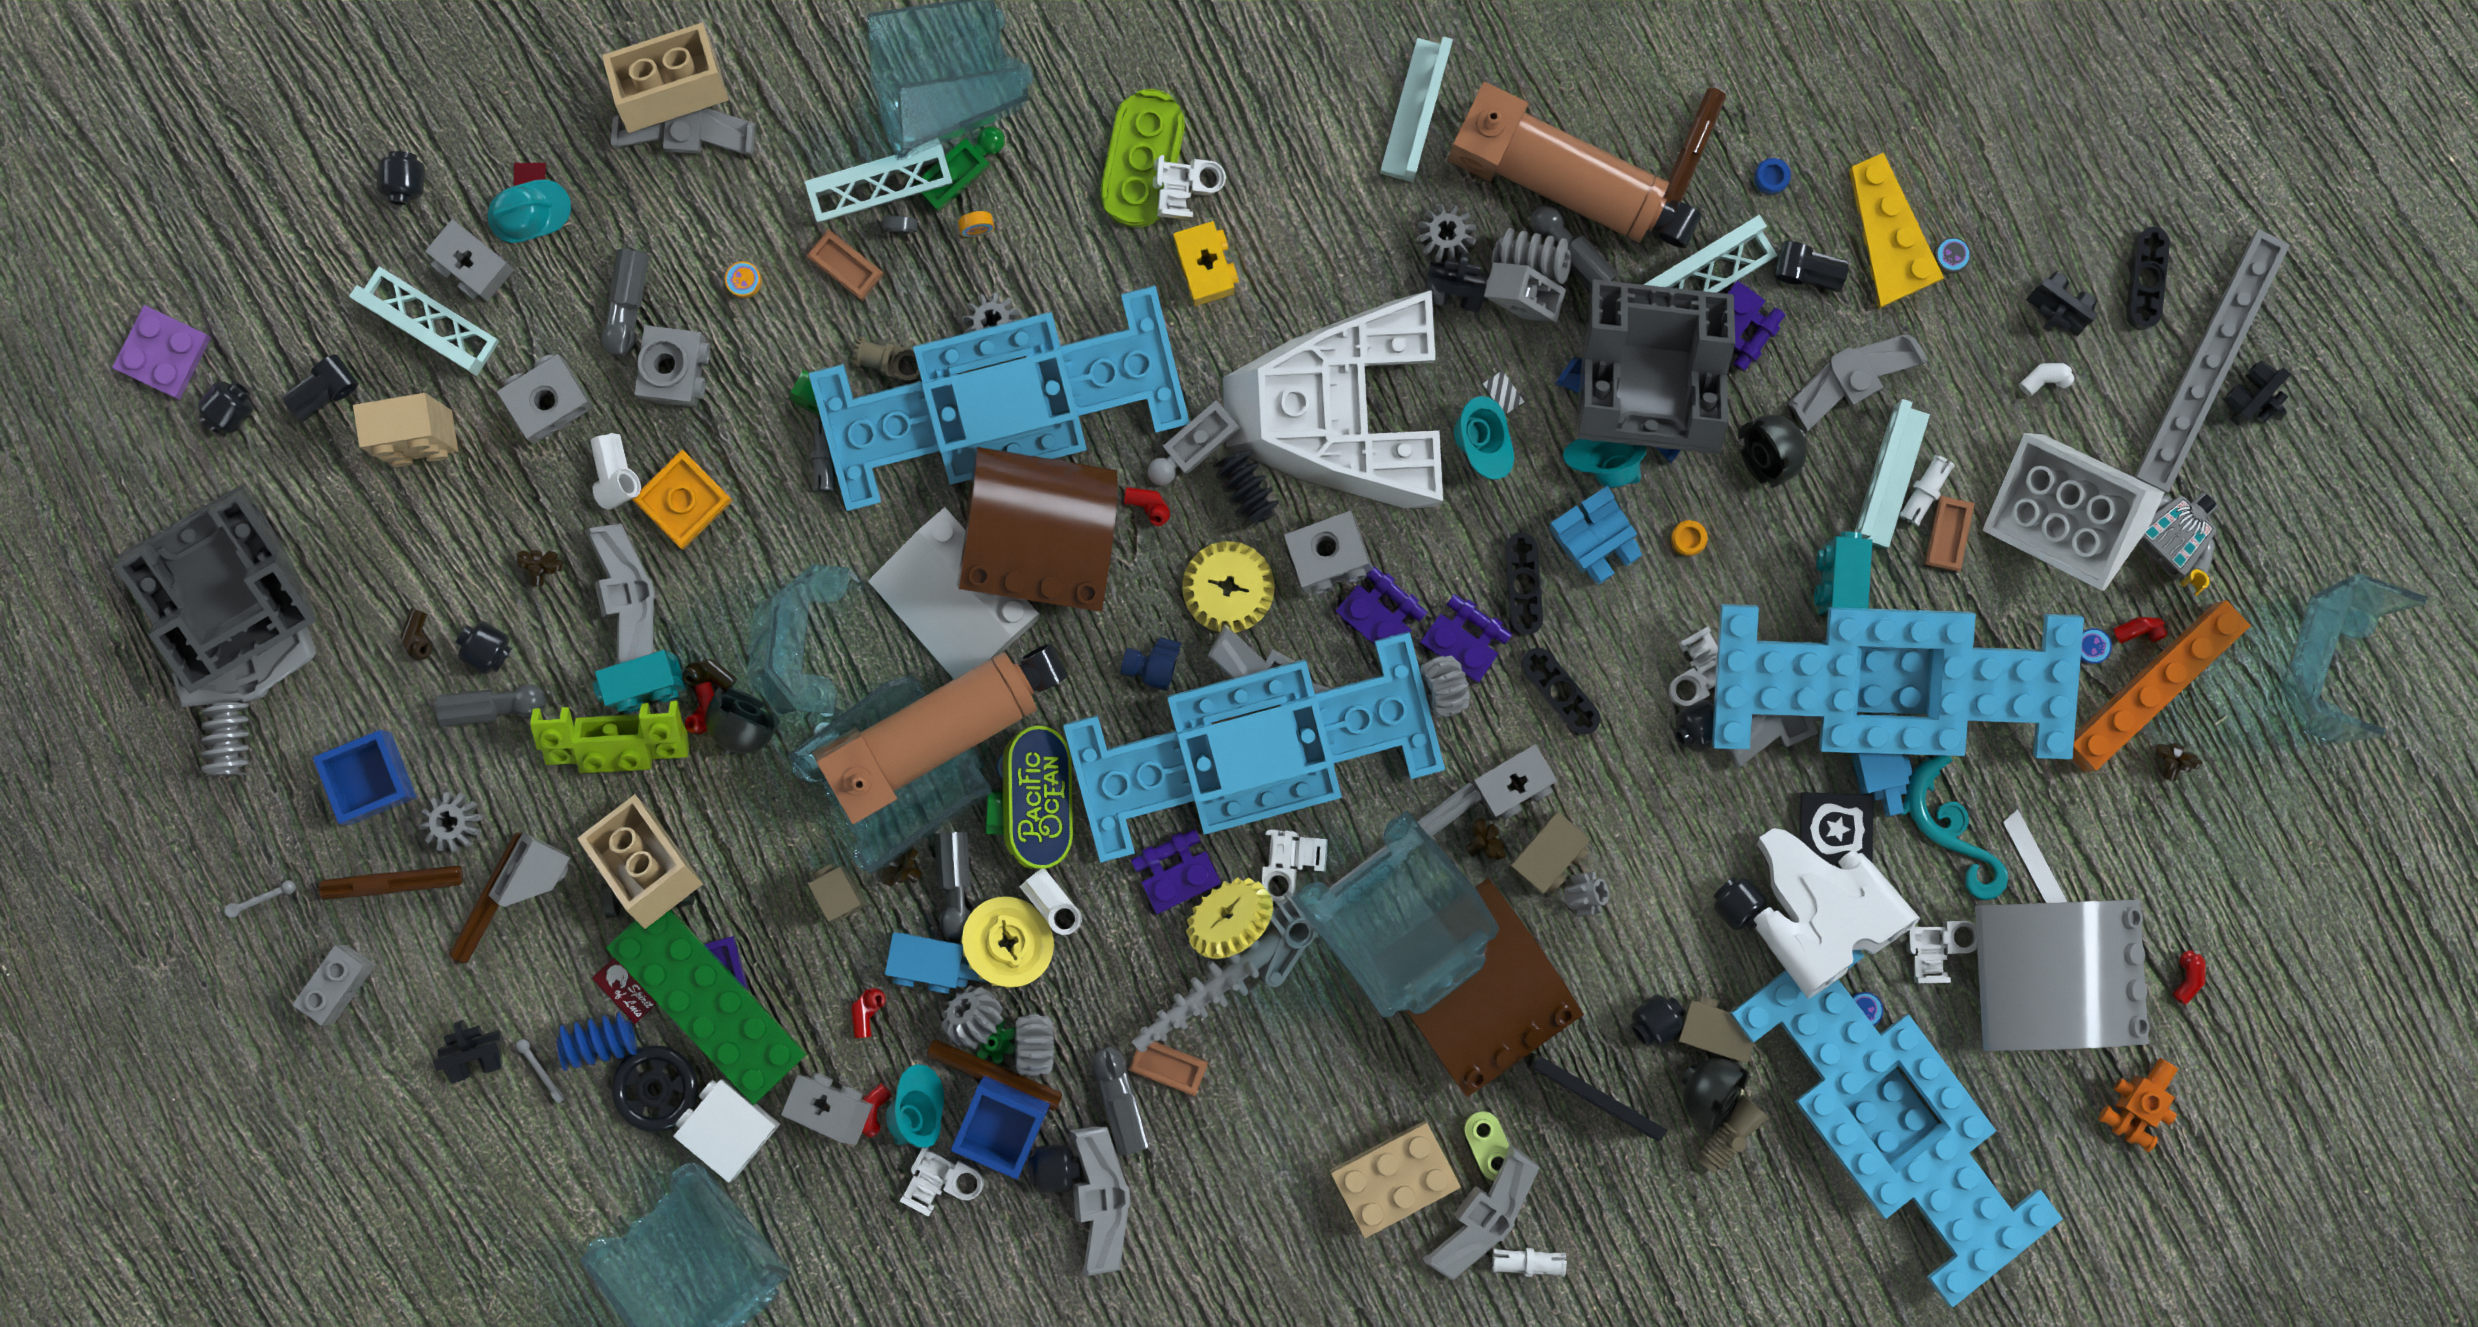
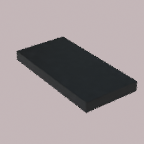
[1527,1053,1667,1141]

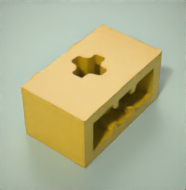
[1173,221,1239,307]

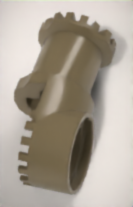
[852,337,921,383]

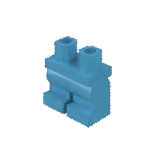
[1548,485,1642,585]

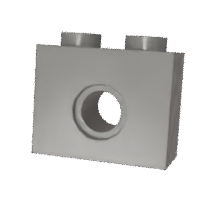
[634,325,710,408]
[497,354,594,444]
[1284,511,1373,595]

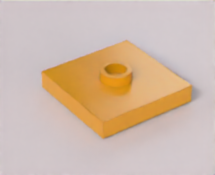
[632,449,734,550]

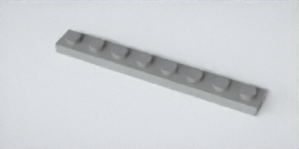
[2134,229,2290,495]

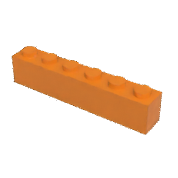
[2072,600,2251,773]

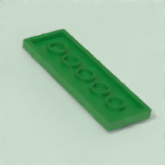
[606,909,808,1105]

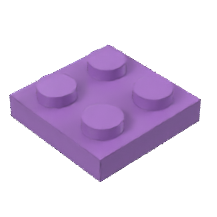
[112,305,212,400]

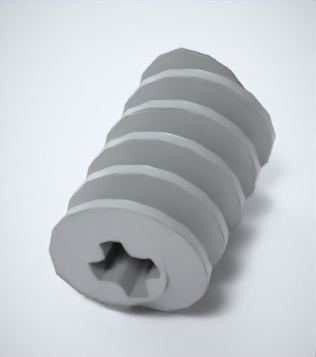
[1492,228,1571,284]
[201,702,249,776]

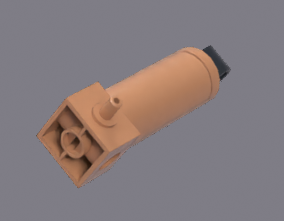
[1447,81,1702,248]
[812,643,1068,825]

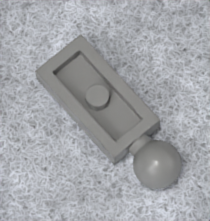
[1148,400,1240,486]

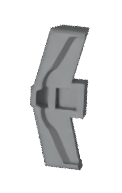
[611,108,756,158]
[1787,334,1928,434]
[584,523,656,665]
[1208,624,1332,710]
[171,627,316,707]
[1726,712,1863,769]
[1070,1127,1131,1277]
[1422,1144,1540,1281]

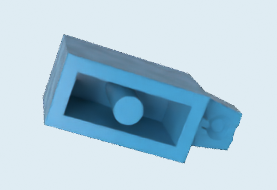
[1851,714,1912,817]
[885,932,987,994]

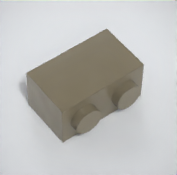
[1508,812,1590,894]
[808,864,869,922]
[1674,995,1754,1064]

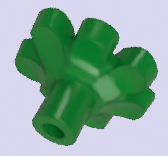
[977,1017,1015,1064]

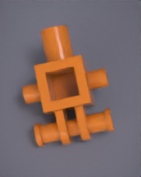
[2098,1058,2178,1153]

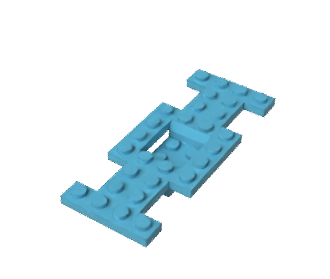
[809,285,1190,511]
[1712,604,2084,759]
[1063,631,1445,863]
[1730,950,2063,1308]

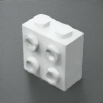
[673,1078,780,1183]

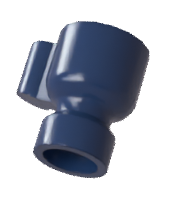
[1120,637,1182,691]

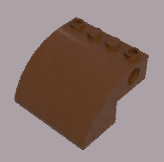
[957,447,1118,612]
[1371,878,1584,1098]

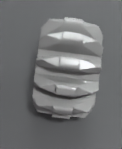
[1416,204,1476,264]
[962,293,1021,333]
[1420,656,1471,718]
[419,792,483,853]
[941,986,1003,1049]
[1014,1015,1054,1076]

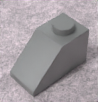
[488,832,570,907]

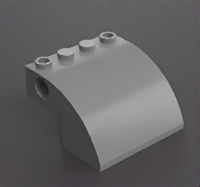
[1975,899,2150,1051]

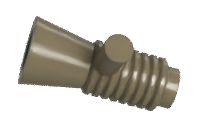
[1698,1094,1770,1174]

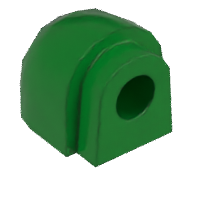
[788,369,820,416]
[986,790,1004,835]

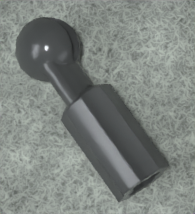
[1530,204,1619,290]
[601,249,649,356]
[435,684,547,727]
[935,832,971,939]
[1091,1047,1149,1156]

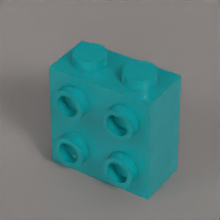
[1814,531,1873,616]
[593,650,687,714]

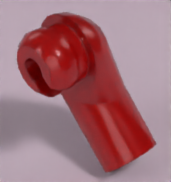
[1124,487,1170,527]
[2113,617,2168,644]
[685,682,714,735]
[2172,950,2206,1006]
[851,988,886,1038]
[861,1082,893,1138]

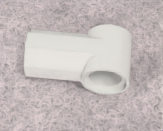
[590,433,641,510]
[1019,869,1082,935]

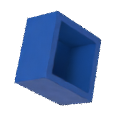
[312,730,417,825]
[951,1076,1050,1179]

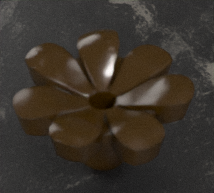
[516,550,564,586]
[2155,743,2203,781]
[1466,818,1506,860]
[882,844,921,887]

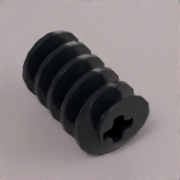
[1213,450,1279,530]

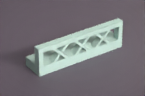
[1380,36,1453,183]
[804,142,953,223]
[1644,215,1778,293]
[349,266,499,376]
[1854,399,1930,549]

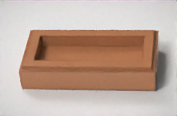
[807,229,884,301]
[1924,496,1975,573]
[1129,1041,1208,1096]

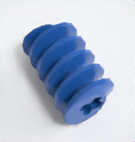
[557,1012,637,1071]

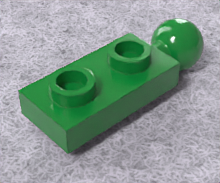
[914,126,1005,213]

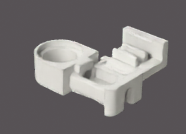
[1153,155,1226,220]
[1669,626,1718,707]
[1262,830,1328,902]
[1906,921,1977,983]
[900,1147,984,1217]

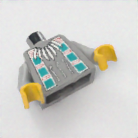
[2137,493,2218,596]

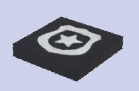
[1799,792,1874,865]

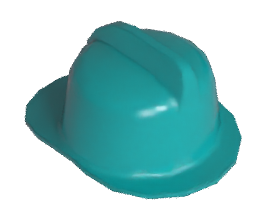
[487,179,571,243]
[1454,396,1514,480]
[1563,439,1647,488]
[885,1064,944,1148]

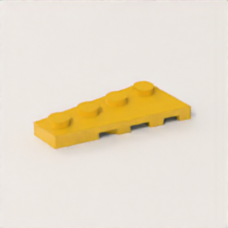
[1849,152,1944,309]

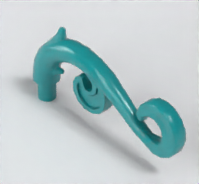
[1901,755,2008,900]

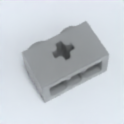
[425,219,515,302]
[1484,262,1566,323]
[1471,744,1557,820]
[292,945,376,1026]
[781,1072,873,1145]

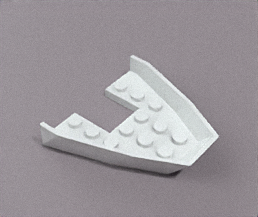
[1222,290,1443,508]

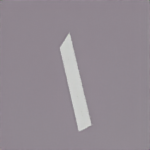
[2003,809,2067,903]

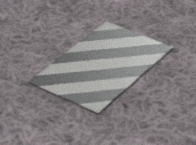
[1483,370,1524,415]

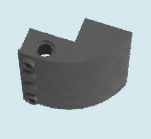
[1578,279,1735,454]
[114,484,316,694]

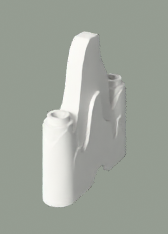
[1754,828,1920,999]

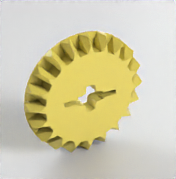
[1182,541,1275,633]
[1186,878,1273,959]
[961,897,1054,989]

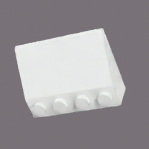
[1982,433,2165,590]
[868,507,1041,679]

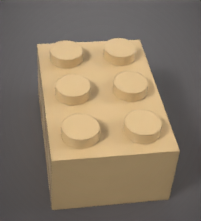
[602,22,729,133]
[353,393,458,467]
[577,794,703,929]
[1330,1120,1461,1238]

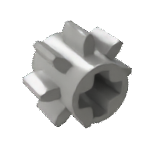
[1564,872,1609,917]

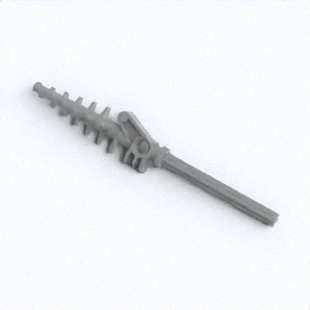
[1131,782,1481,1053]

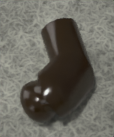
[400,608,432,661]
[682,659,738,692]

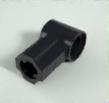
[1774,241,1849,292]
[282,354,359,423]

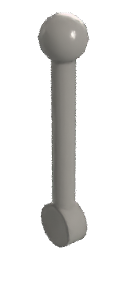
[224,880,296,918]
[516,1039,565,1104]

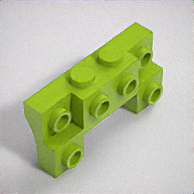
[530,701,690,773]

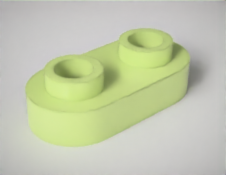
[1464,1111,1509,1181]

